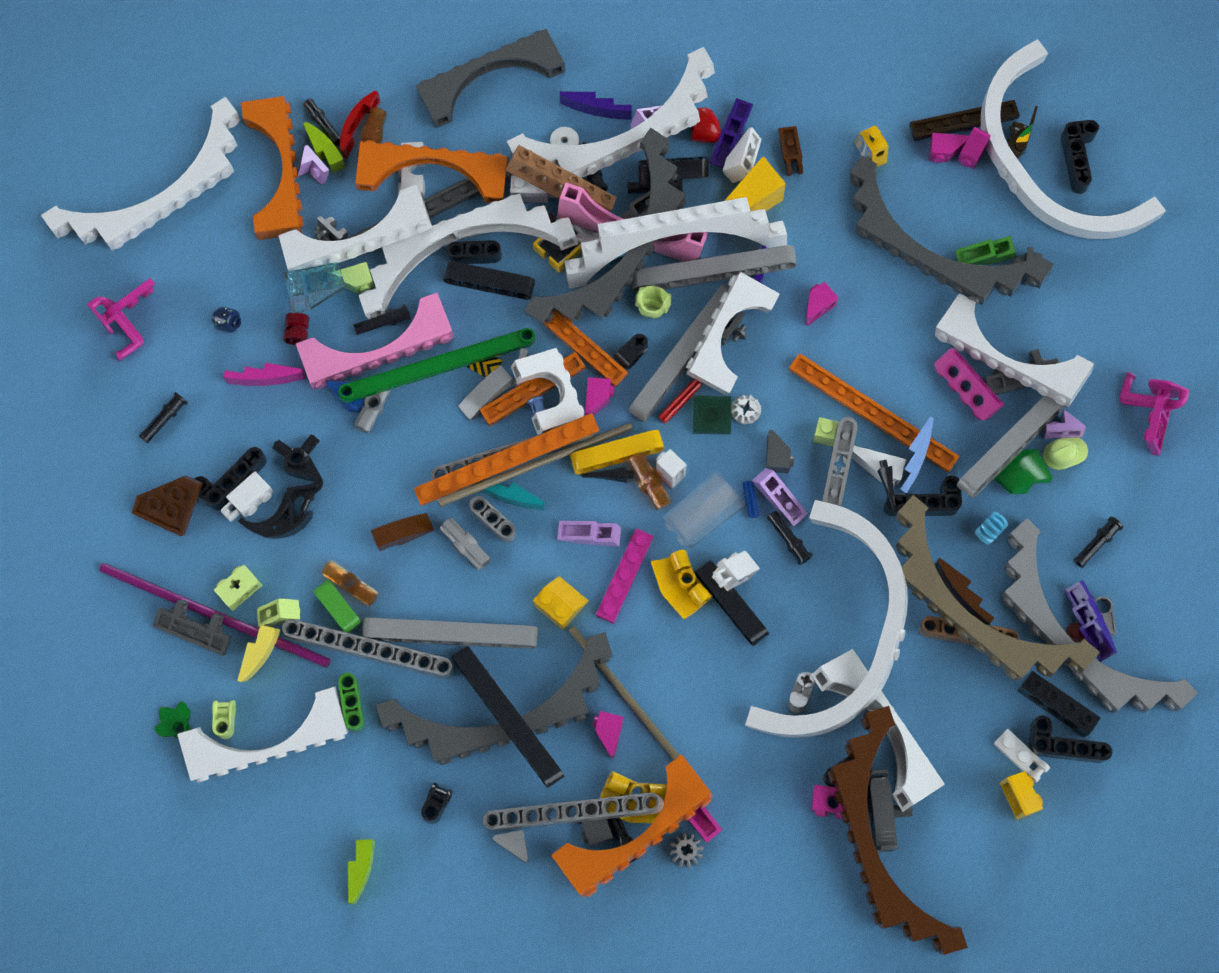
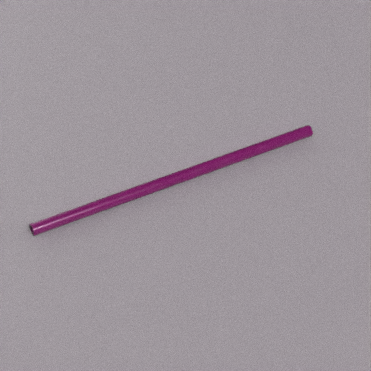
[99,563,331,668]

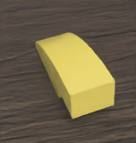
[237,625,281,682]

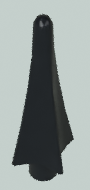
[877,460,897,513]
[581,466,634,483]

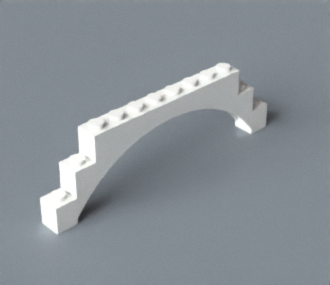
[507,47,715,178]
[41,97,241,251]
[359,193,578,319]
[564,197,787,289]

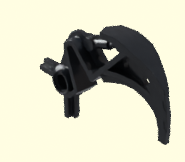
[238,434,323,539]

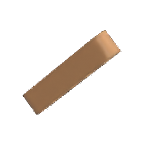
[919,616,1019,645]

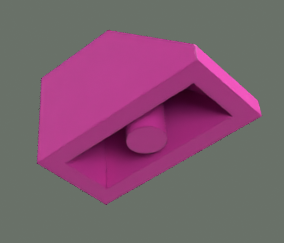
[958,127,991,169]
[929,133,969,163]
[805,281,838,326]
[585,377,614,416]
[592,711,624,759]

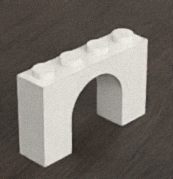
[511,348,584,435]

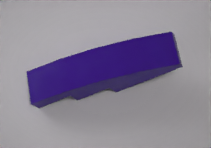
[560,91,632,120]
[710,98,753,168]
[1064,580,1117,662]

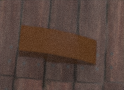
[371,513,434,551]

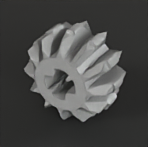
[669,833,704,869]

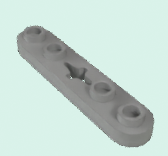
[822,417,857,507]

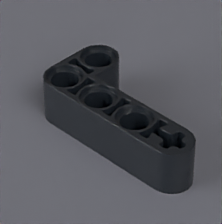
[1061,120,1099,194]
[637,156,709,185]
[194,447,267,510]
[884,475,962,516]
[1029,715,1113,763]

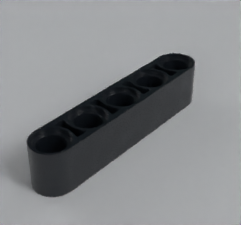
[443,261,535,300]
[694,560,769,646]

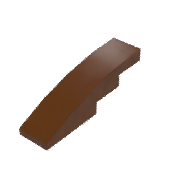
[935,558,995,625]

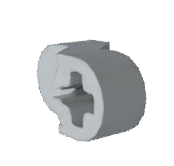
[788,672,815,713]

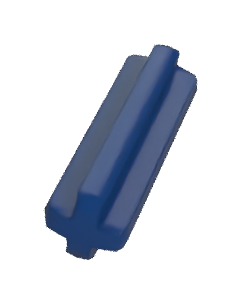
[743,481,759,518]

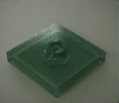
[693,396,731,434]

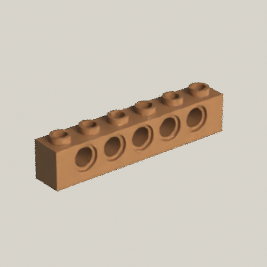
[506,145,617,212]

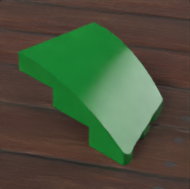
[994,449,1053,494]

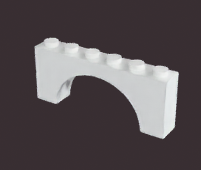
[686,272,779,395]

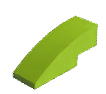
[303,122,346,173]
[348,839,375,905]

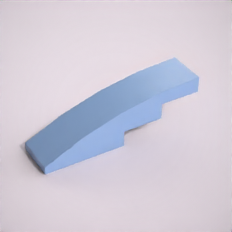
[900,416,934,494]

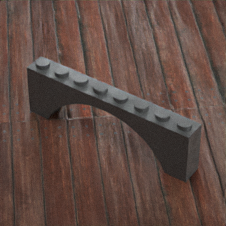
[416,29,565,128]

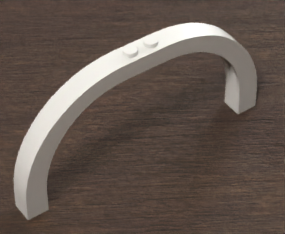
[981,39,1166,239]
[745,500,908,738]

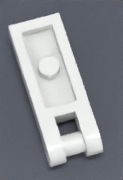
[993,729,1050,783]

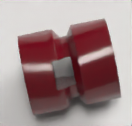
[283,312,310,346]

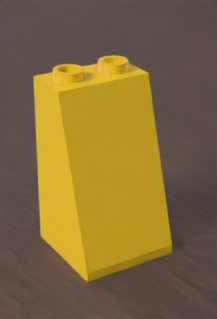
[725,157,786,235]

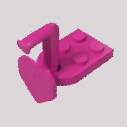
[87,278,155,362]
[1119,372,1190,456]

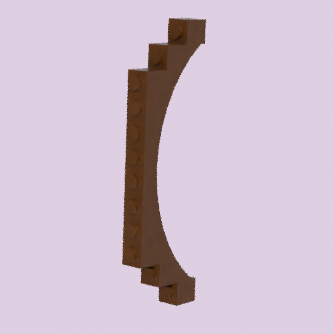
[828,706,968,955]

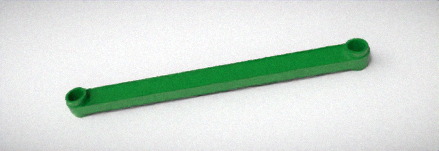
[338,328,535,403]

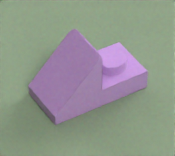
[298,145,329,184]
[1043,410,1086,439]

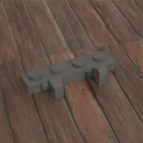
[984,349,1059,395]
[153,599,232,656]

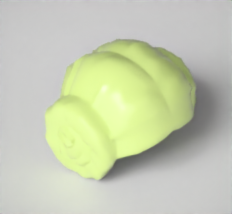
[635,286,672,319]

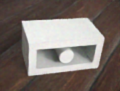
[656,449,687,489]

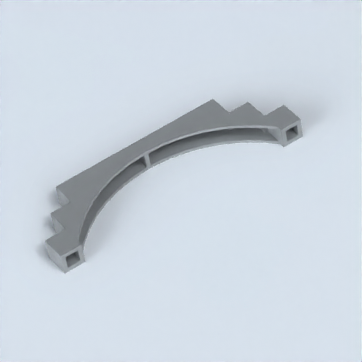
[1001,518,1198,713]

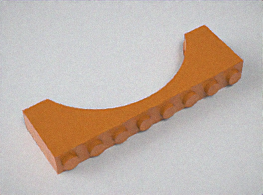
[241,96,304,240]
[355,140,507,203]
[551,754,713,898]

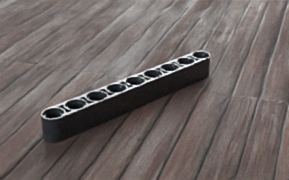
[451,645,565,789]

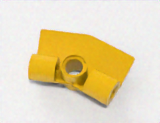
[651,550,713,620]
[599,771,667,823]

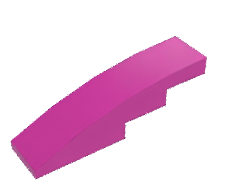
[223,363,305,386]

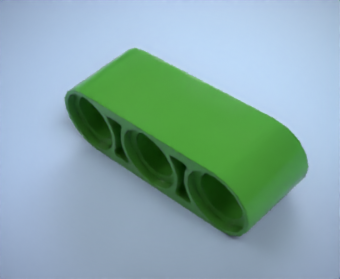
[313,579,362,633]
[338,672,365,732]

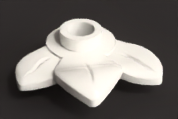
[572,224,599,242]

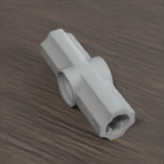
[354,389,392,433]
[440,517,491,571]

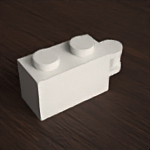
[510,175,556,203]
[221,471,274,522]
[712,551,760,591]

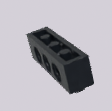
[1017,671,1101,738]

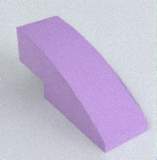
[557,521,621,546]

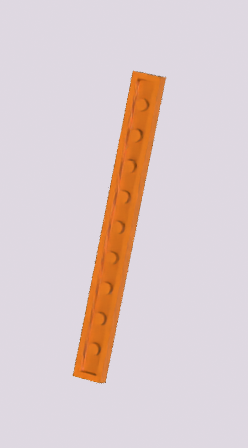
[788,353,960,473]
[414,413,600,506]

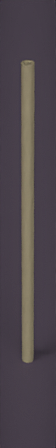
[437,422,633,507]
[569,626,680,760]

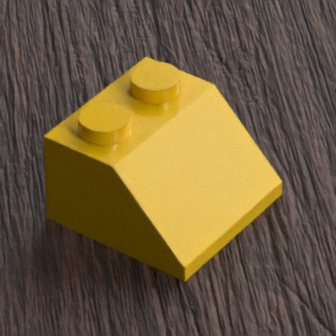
[532,576,589,630]
[999,771,1043,820]

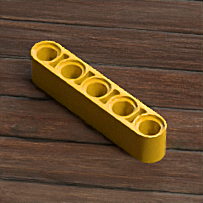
[570,430,665,475]

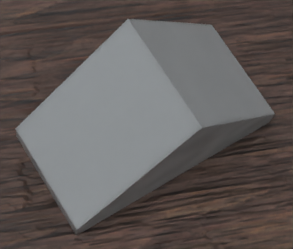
[492,830,529,864]

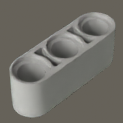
[469,496,516,543]

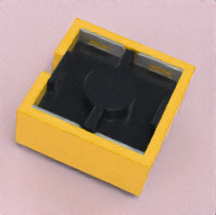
[533,234,582,273]

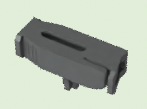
[867,769,913,853]

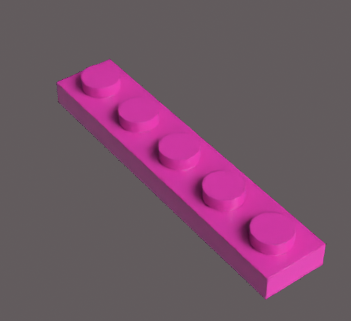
[596,528,654,624]

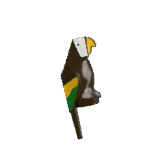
[1007,106,1038,159]

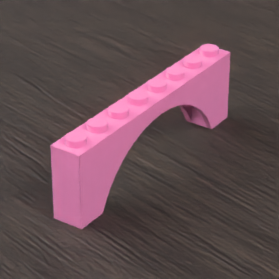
[557,183,708,262]
[296,293,454,390]

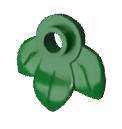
[154,701,191,738]

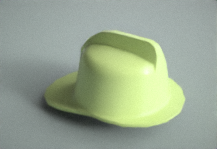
[1043,437,1088,470]

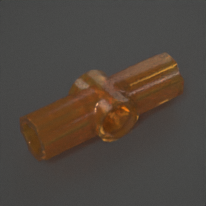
[357,107,387,157]
[628,452,672,511]
[321,560,379,606]

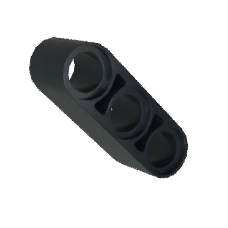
[447,240,502,264]

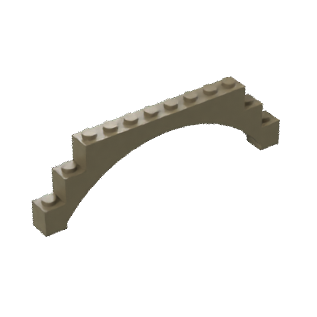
[895,495,1100,681]

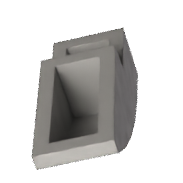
[458,365,513,421]

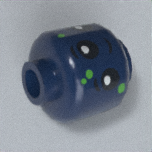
[212,307,241,333]

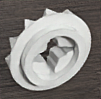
[731,394,761,424]

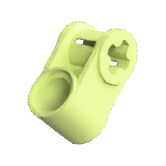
[212,700,236,740]

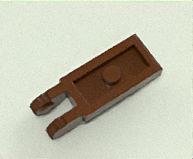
[778,126,803,176]

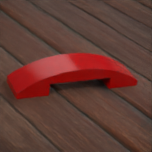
[340,91,381,159]

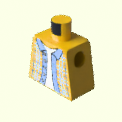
[854,125,889,167]

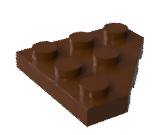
[131,475,203,537]

